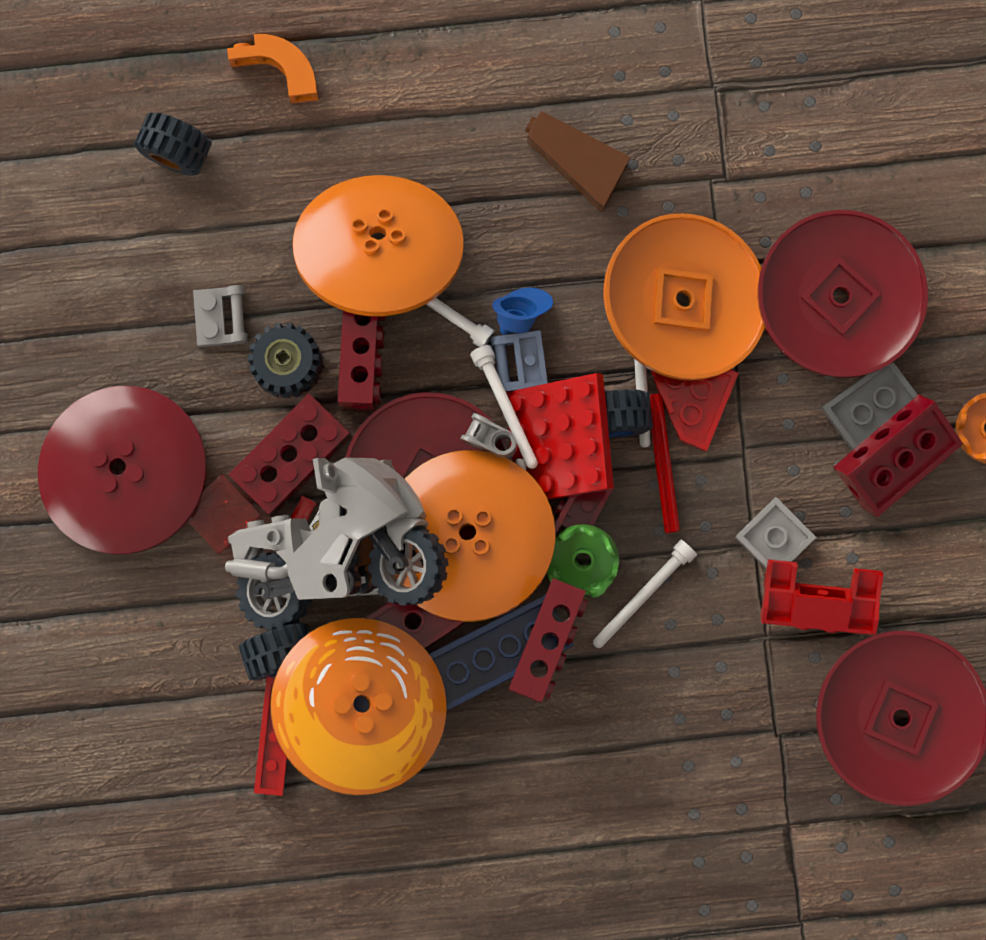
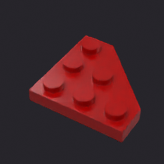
[649,369,739,452]

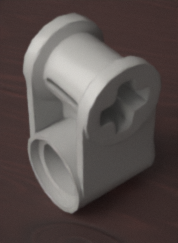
[460,413,517,459]

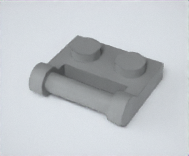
[193,285,248,347]

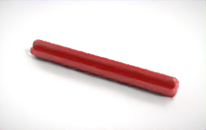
[650,394,680,534]

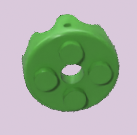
[548,524,619,598]

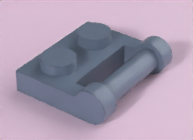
[490,331,548,392]

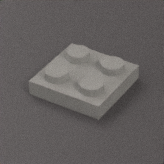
[735,497,816,569]

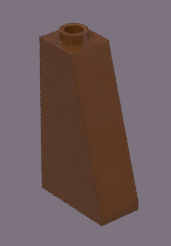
[525,111,630,212]

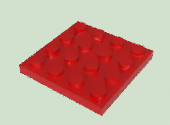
[506,373,614,500]

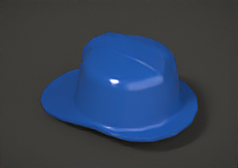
[492,288,553,335]

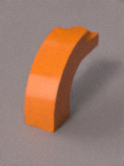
[227,34,319,104]

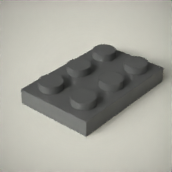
[821,362,917,451]

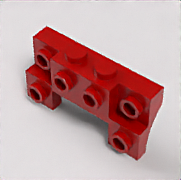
[760,559,884,635]

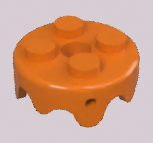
[956,393,986,463]

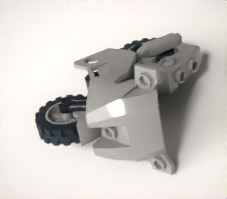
[225,458,448,630]

